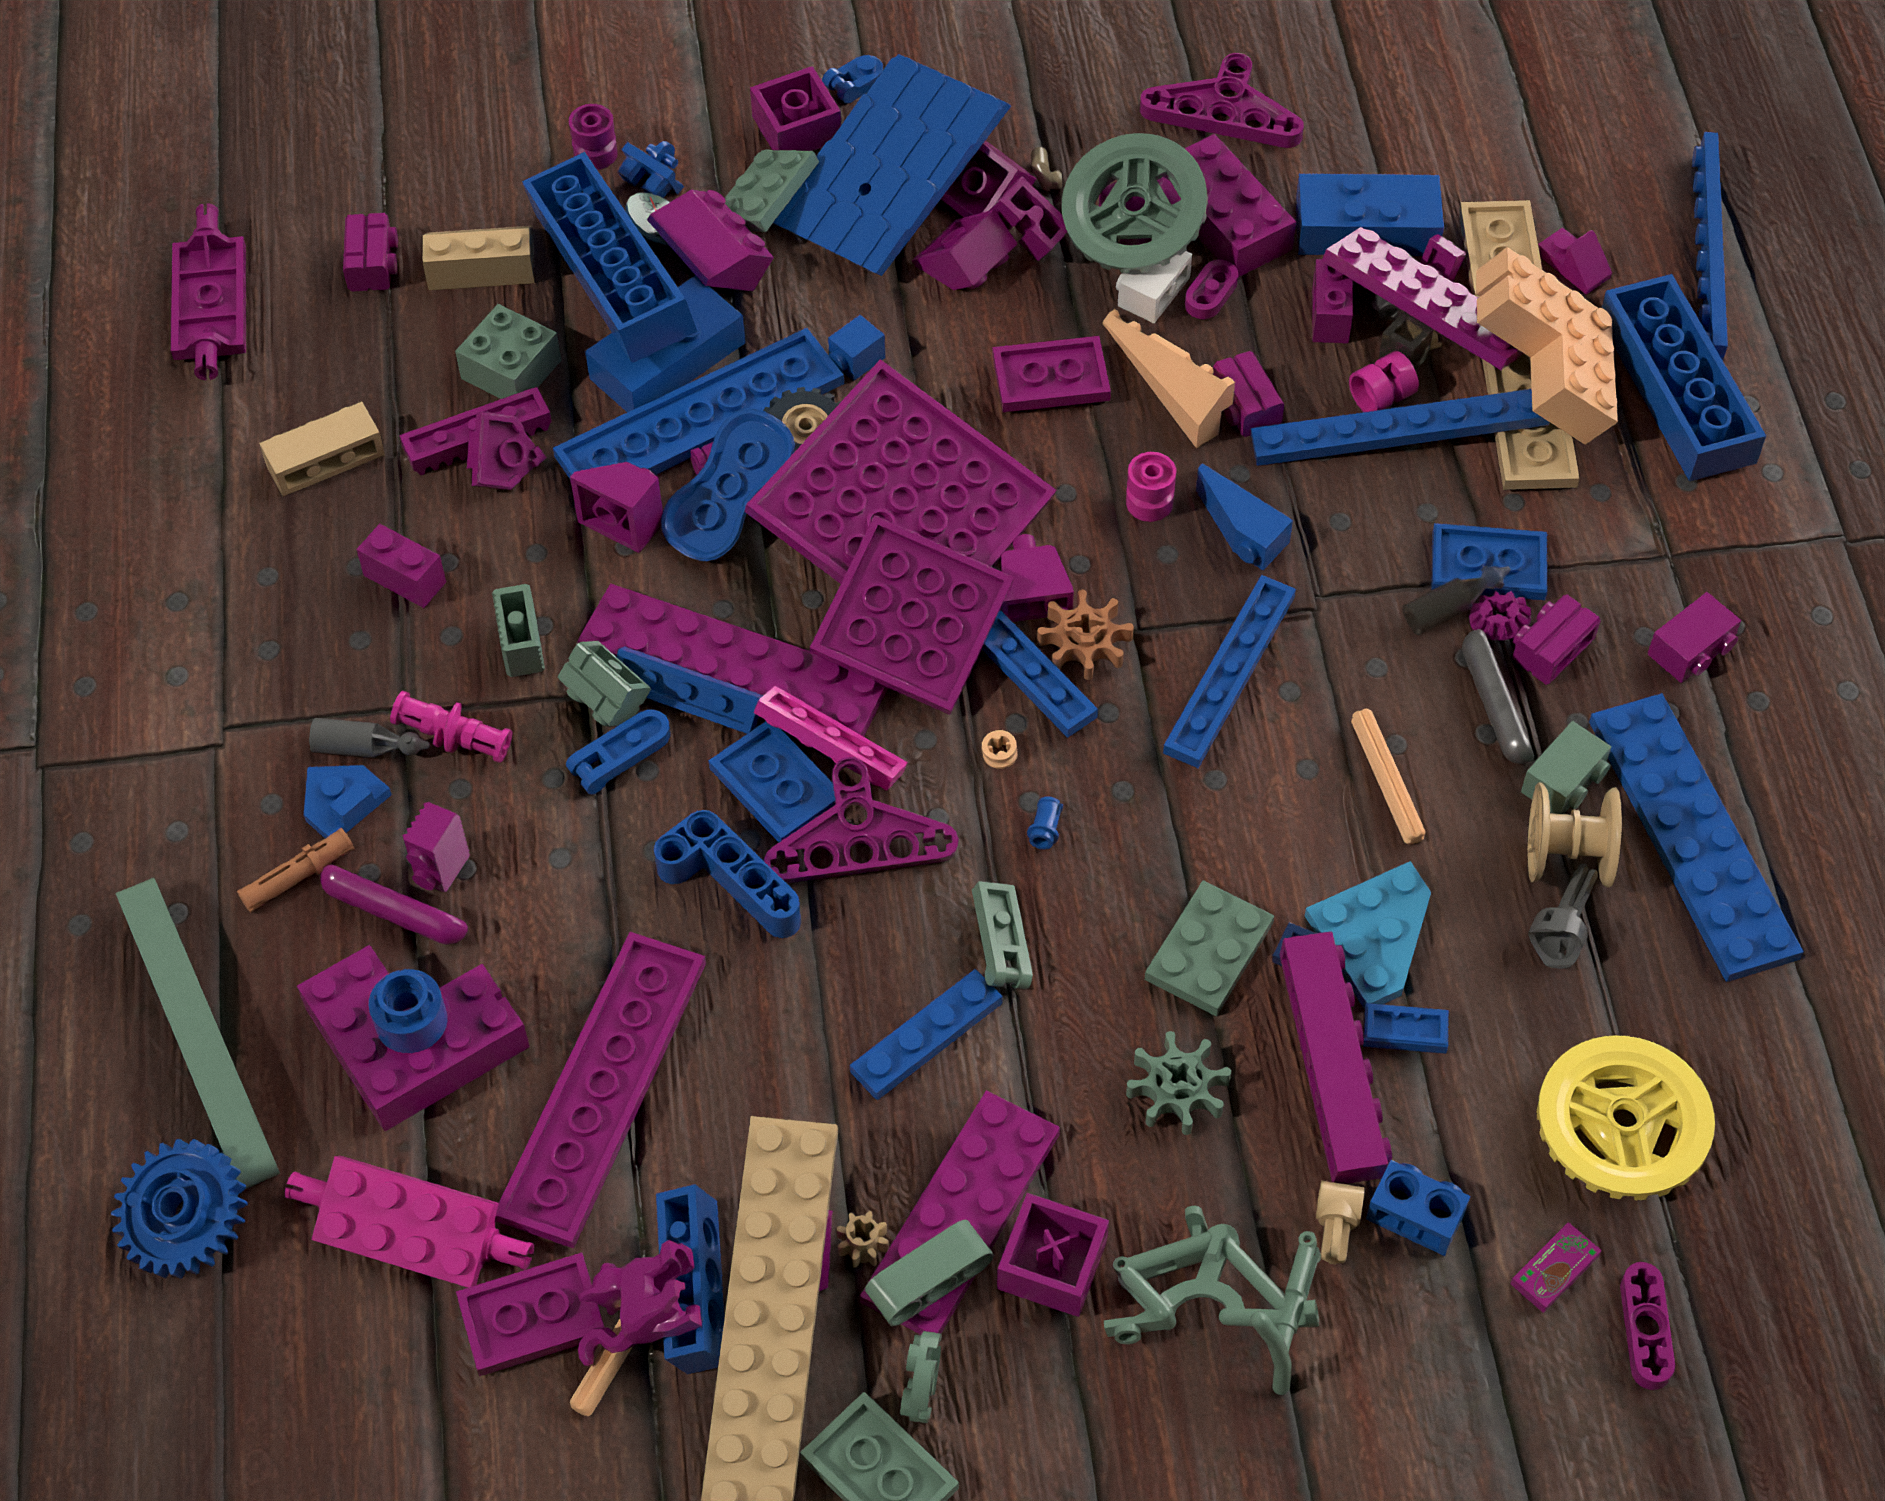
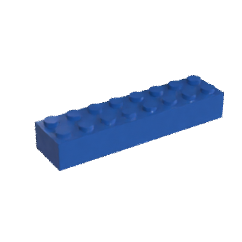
[522,152,697,363]

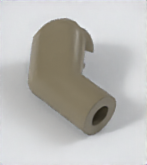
[1030,147,1062,192]

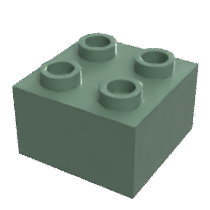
[455,304,561,399]

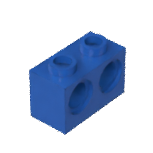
[1366,1160,1470,1256]

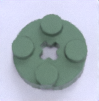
[900,1331,942,1424]

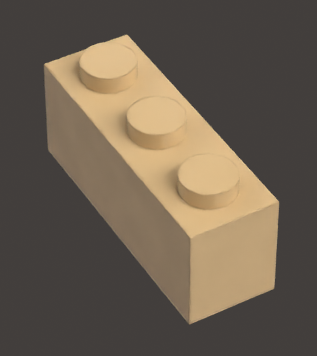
[259,402,385,496]

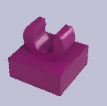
[1420,234,1467,282]

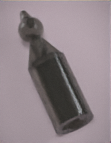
[1402,566,1510,635]

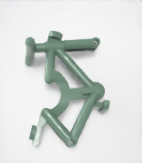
[1104,1206,1321,1395]

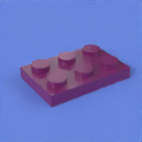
[992,336,1111,412]
[456,1253,604,1377]

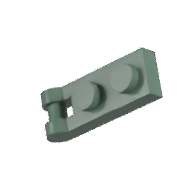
[972,881,1033,989]

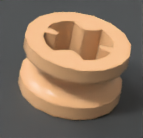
[982,730,1017,769]

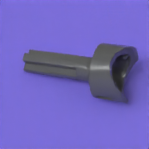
[1528,864,1598,969]

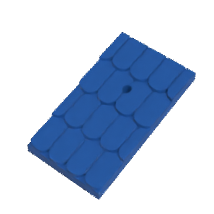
[773,54,1011,276]

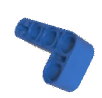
[654,810,801,938]

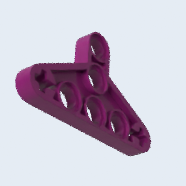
[1140,53,1304,148]
[764,757,959,883]

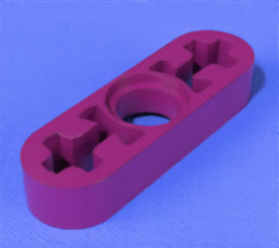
[1620,1262,1675,1390]

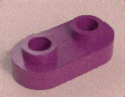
[1185,259,1238,319]

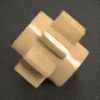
[836,1211,889,1267]

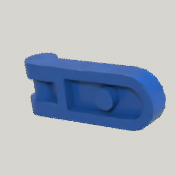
[566,710,670,794]

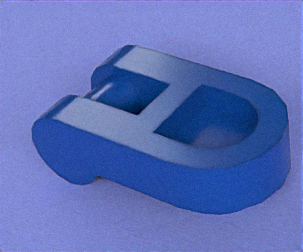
[822,55,883,104]

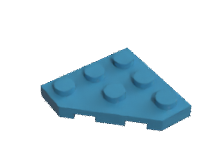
[1304,861,1431,1008]

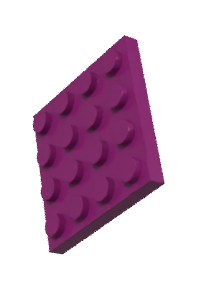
[810,515,1014,715]

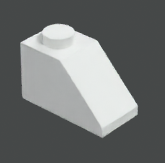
[1116,251,1192,323]

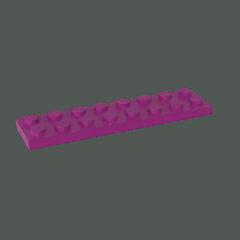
[577,583,888,737]
[495,932,706,1249]

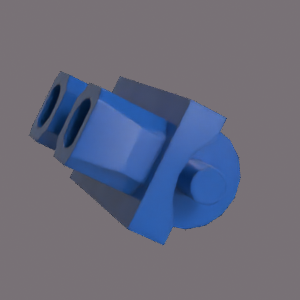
[617,141,684,198]

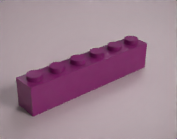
[1279,931,1392,1184]

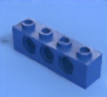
[656,1184,724,1374]

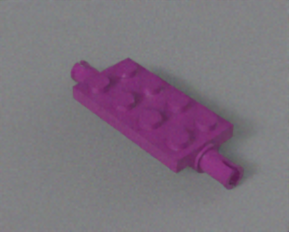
[171,203,246,380]

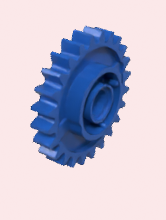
[111,1139,248,1279]

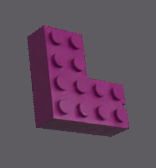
[1099,134,1296,277]
[297,945,530,1132]

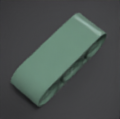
[865,1220,994,1326]

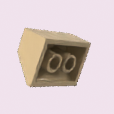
[423,226,535,290]

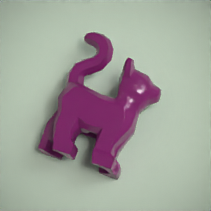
[578,1240,702,1366]

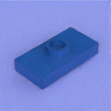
[1363,1003,1449,1054]

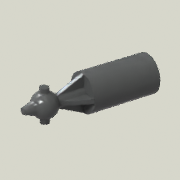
[309,718,430,758]

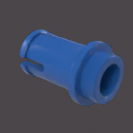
[1027,797,1063,849]

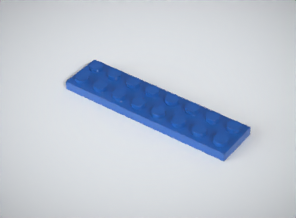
[553,328,844,478]
[1589,693,1804,982]

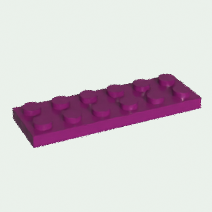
[1322,227,1524,370]
[860,1090,1060,1335]

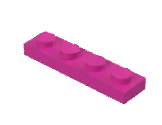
[753,686,908,790]

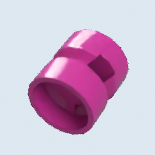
[1349,351,1419,412]
[1126,452,1177,522]

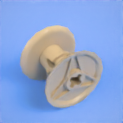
[1527,782,1622,888]

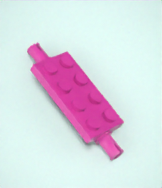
[285,1156,534,1288]

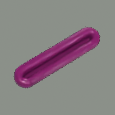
[320,865,468,945]

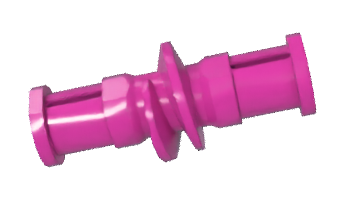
[390,690,513,763]

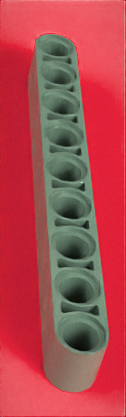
[116,877,280,1189]

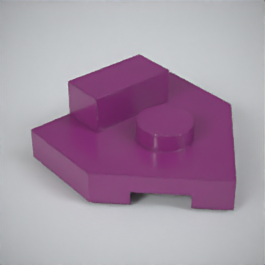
[467,411,547,491]

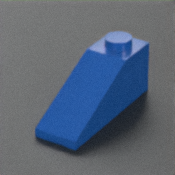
[1196,463,1293,570]

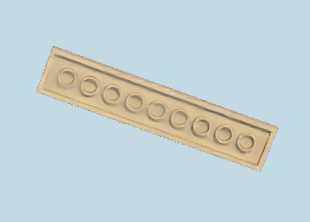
[1459,200,1580,490]
[701,1116,838,1501]

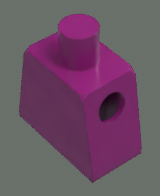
[1001,534,1074,622]

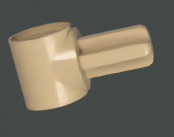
[1316,1180,1364,1265]

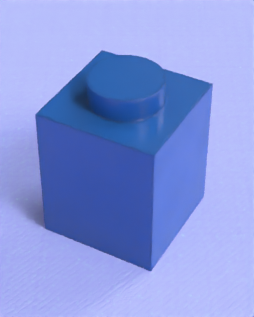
[828,315,885,381]

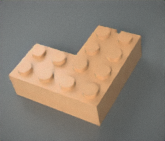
[1476,247,1618,445]

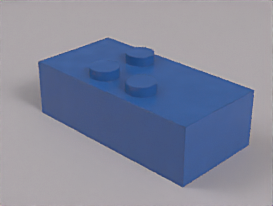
[1295,173,1444,256]
[585,275,745,412]

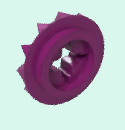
[1469,590,1531,640]

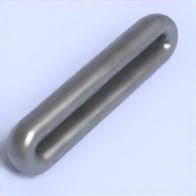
[1462,629,1534,764]

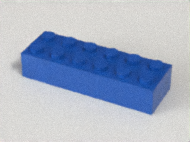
[1602,274,1766,481]

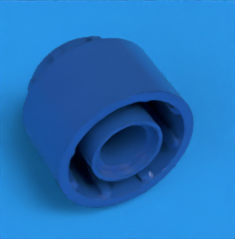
[368,969,447,1053]

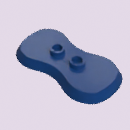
[661,409,795,561]

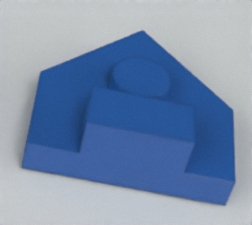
[304,765,392,838]

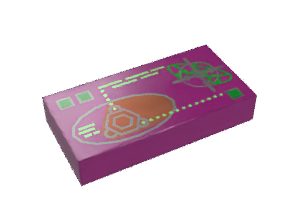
[1510,1222,1602,1313]

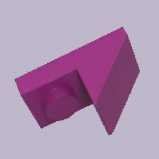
[1538,227,1612,295]

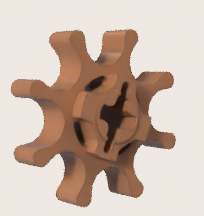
[1037,590,1134,680]

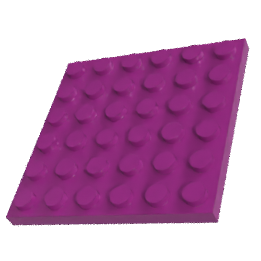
[744,359,1057,584]

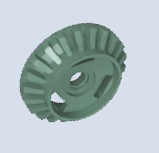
[1062,133,1208,273]

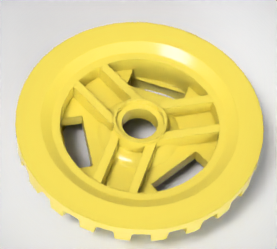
[1537,1036,1715,1200]

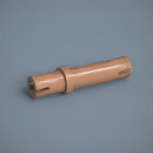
[237,828,355,913]

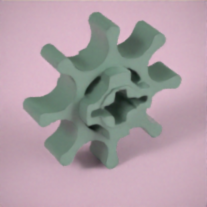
[1126,1031,1231,1135]

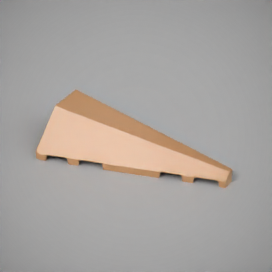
[1103,309,1235,449]

